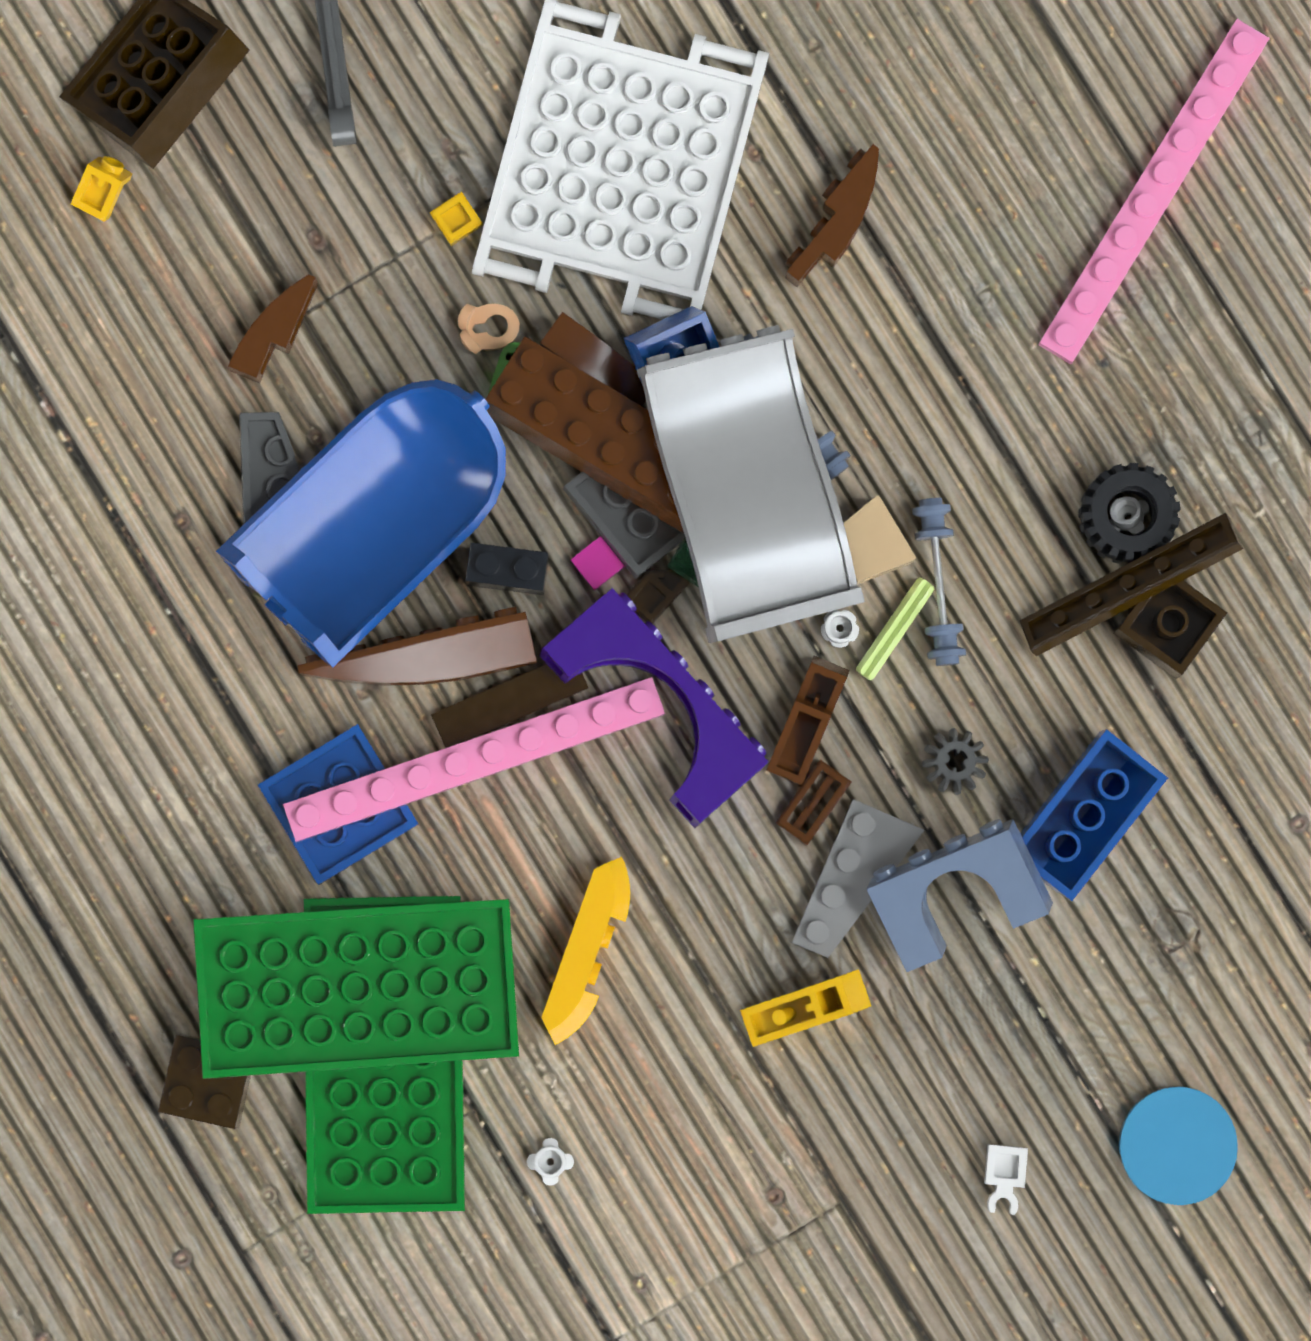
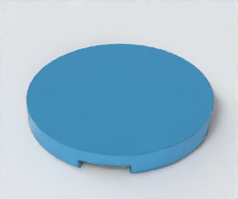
[1119,1087,1238,1205]

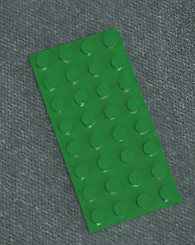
[303,896,465,1214]
[193,899,519,1079]

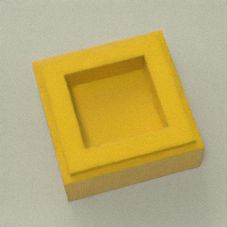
[429,191,483,246]

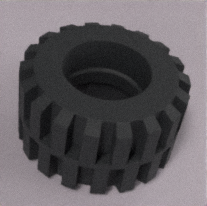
[1078,463,1181,564]

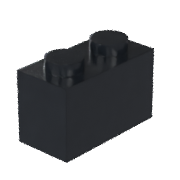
[466,543,549,595]

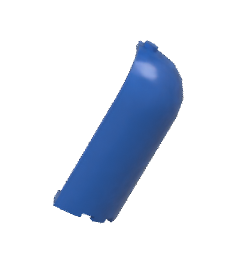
[216,379,506,668]

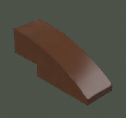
[228,274,319,384]
[540,312,646,406]
[766,656,850,785]

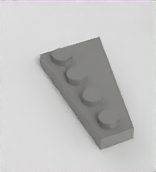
[791,799,924,958]

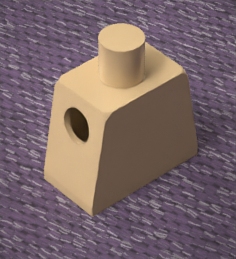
[844,495,916,584]

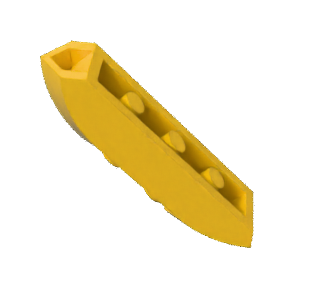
[541,856,630,1045]

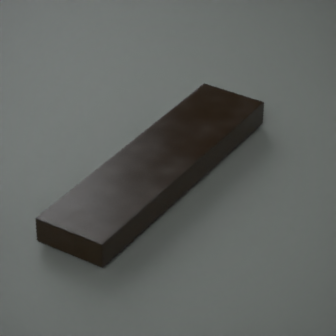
[431,664,589,748]

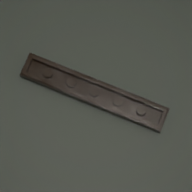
[1019,513,1243,656]

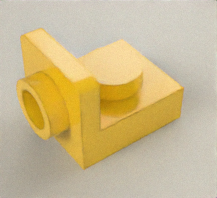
[71,156,133,222]

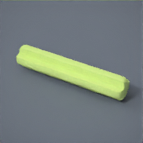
[856,577,935,680]

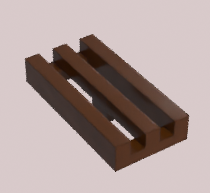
[775,759,852,846]

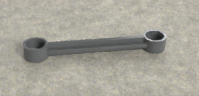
[315,0,357,147]

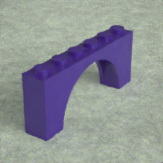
[539,588,769,829]

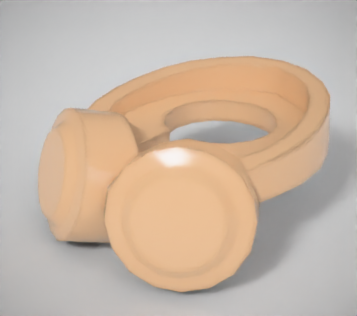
[458,304,520,354]

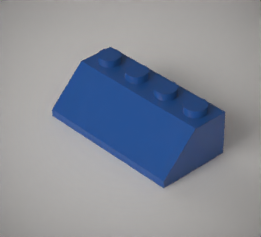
[1020,729,1168,901]

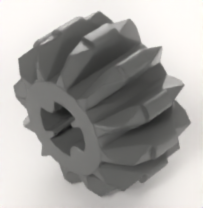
[922,728,989,795]

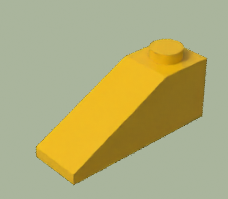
[740,969,872,1047]

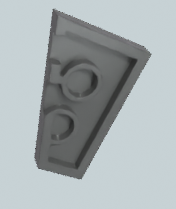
[239,412,300,525]
[563,472,686,579]

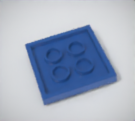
[258,724,419,885]

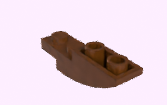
[785,144,879,287]

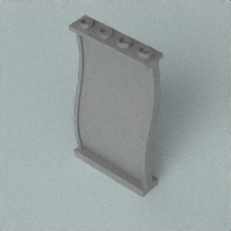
[637,325,865,643]

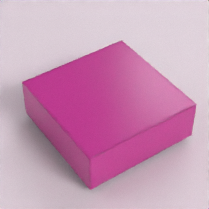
[570,536,625,591]

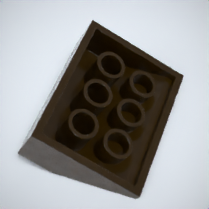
[59,0,250,169]

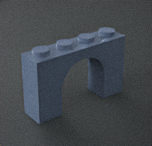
[867,819,1053,972]

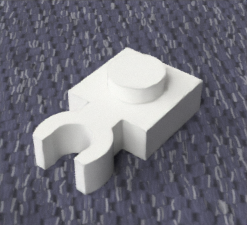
[984,1144,1028,1215]

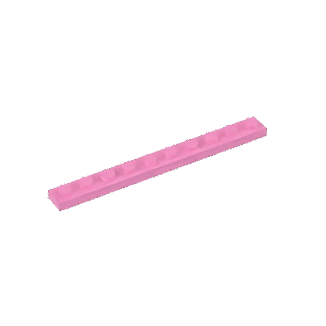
[1038,19,1270,364]
[283,677,665,842]

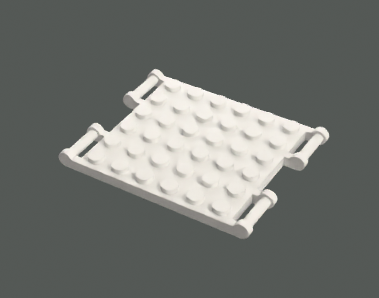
[472,0,769,320]

